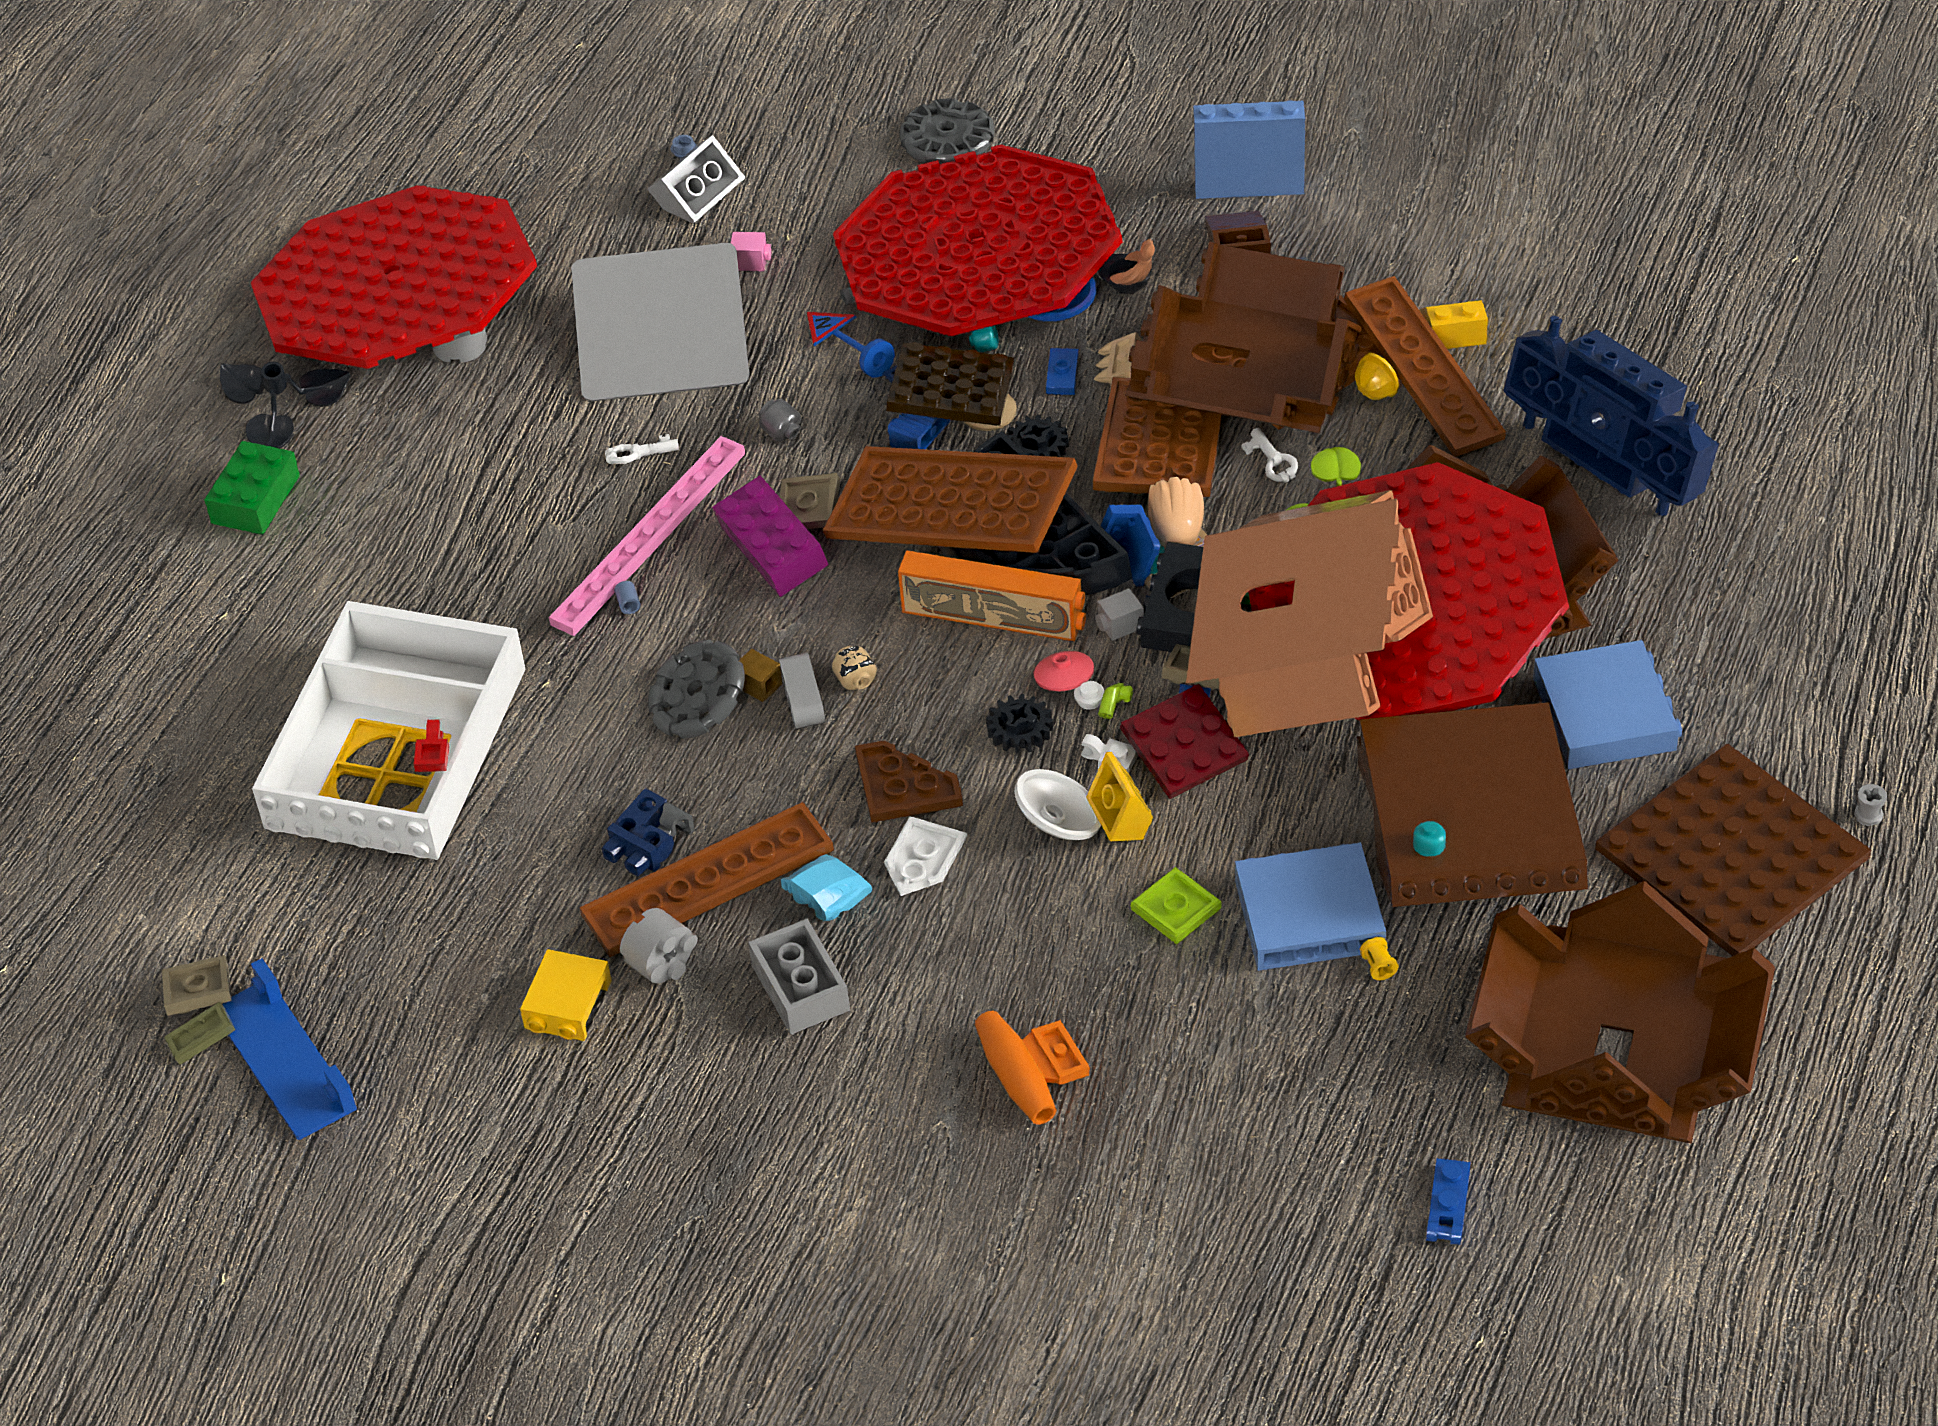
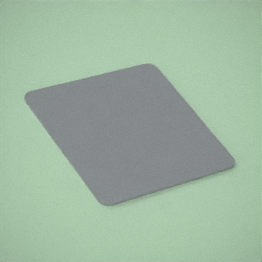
[572,243,749,401]

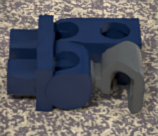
[602,788,695,877]

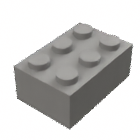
[748,918,850,1035]

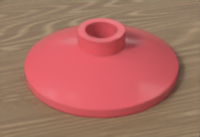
[1034,651,1094,692]

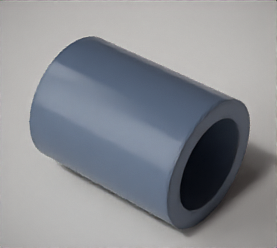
[614,581,641,614]

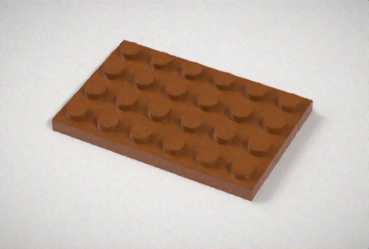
[1093,377,1223,497]

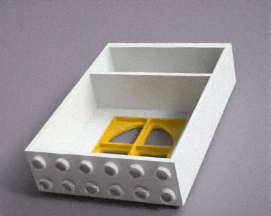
[252,601,526,860]

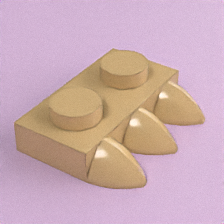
[1094,332,1142,385]

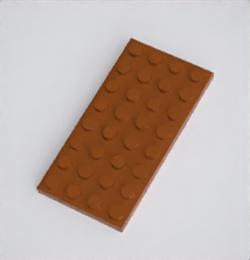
[823,446,1078,553]

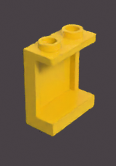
[520,949,612,1041]

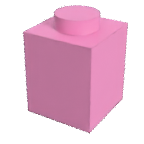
[731,232,771,271]

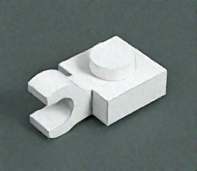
[1081,734,1138,773]

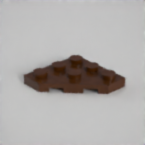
[855,740,963,823]

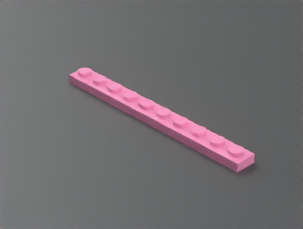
[549,436,745,636]

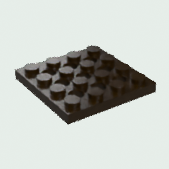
[886,342,1015,426]

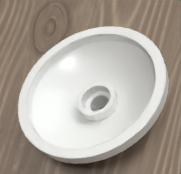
[1014,769,1101,840]

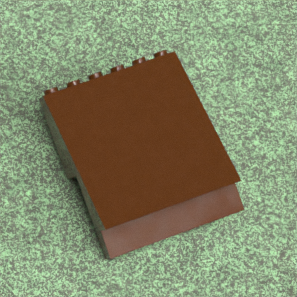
[1357,702,1588,907]

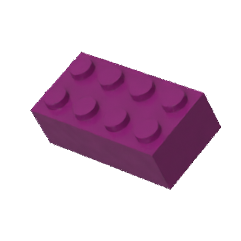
[712,475,829,597]

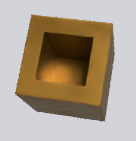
[739,648,782,702]

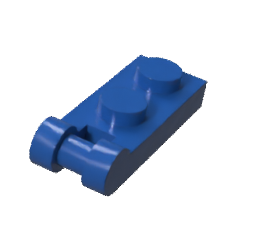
[1426,1158,1471,1245]

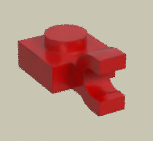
[413,719,449,772]

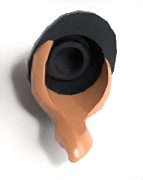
[1098,239,1155,294]

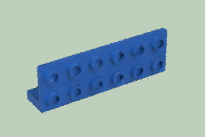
[222,958,357,1140]

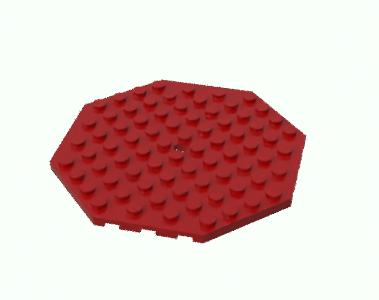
[833,144,1123,336]
[250,185,537,369]
[1248,462,1569,721]

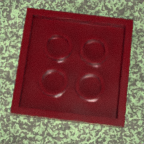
[1120,684,1249,799]

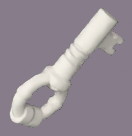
[1241,428,1298,484]
[605,434,679,464]

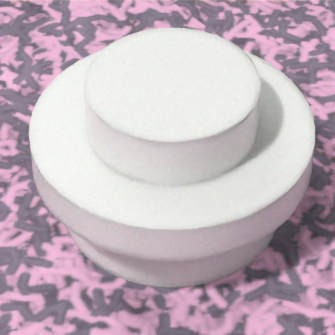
[1074,681,1104,710]

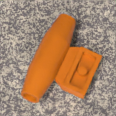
[975,1011,1090,1125]

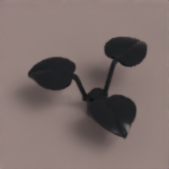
[220,362,350,448]

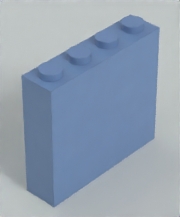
[1194,100,1305,199]
[1533,640,1682,770]
[1235,842,1386,971]

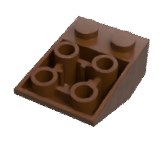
[1205,211,1271,254]

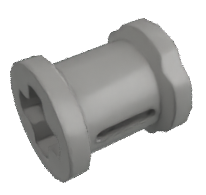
[1854,784,1887,826]

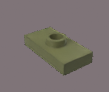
[164,1002,236,1065]

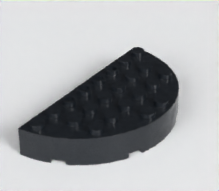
[956,431,1132,596]

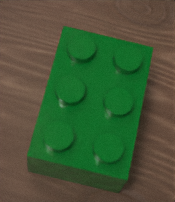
[204,441,300,535]

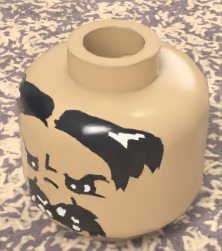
[832,646,877,690]

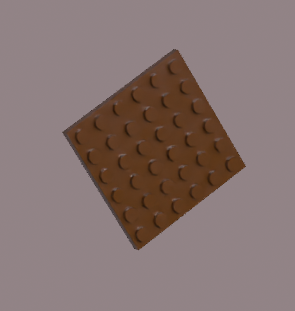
[1595,743,1872,956]

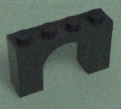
[1136,542,1203,652]

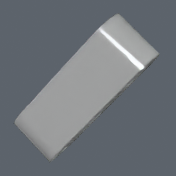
[778,652,825,729]

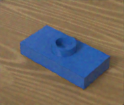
[1046,348,1079,395]

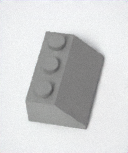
[647,135,746,224]

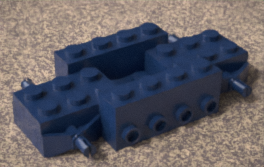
[1503,316,1719,516]

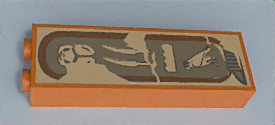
[898,550,1086,642]

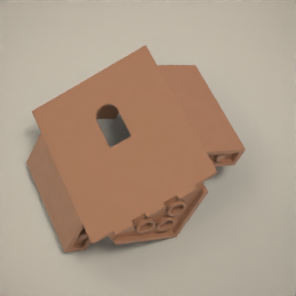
[1186,490,1433,737]

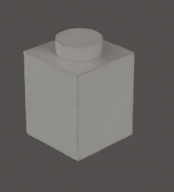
[1095,588,1144,641]

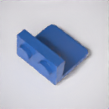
[1100,505,1160,587]

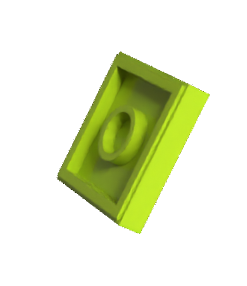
[1131,867,1222,944]

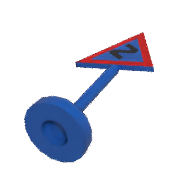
[807,312,895,378]

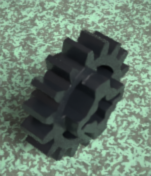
[1007,415,1069,457]
[986,694,1053,754]

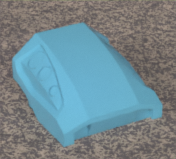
[781,854,872,921]

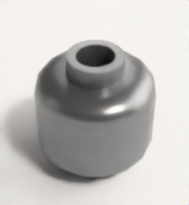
[758,399,801,442]

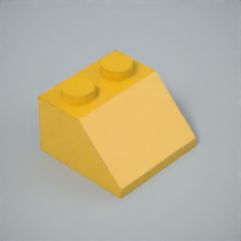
[1419,300,1488,349]
[1086,752,1153,842]

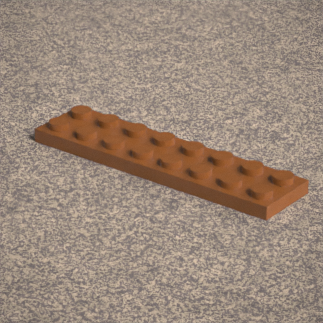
[1344,276,1506,457]
[580,802,834,958]

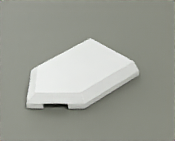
[884,816,967,896]

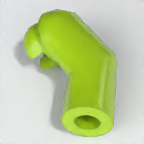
[1098,683,1133,719]

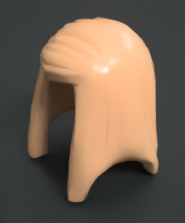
[1147,477,1204,548]

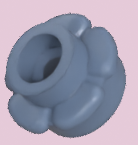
[670,135,696,159]

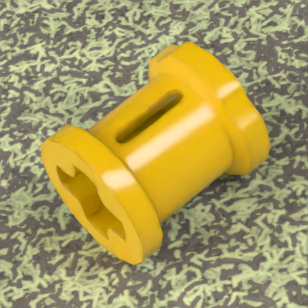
[1360,937,1399,980]

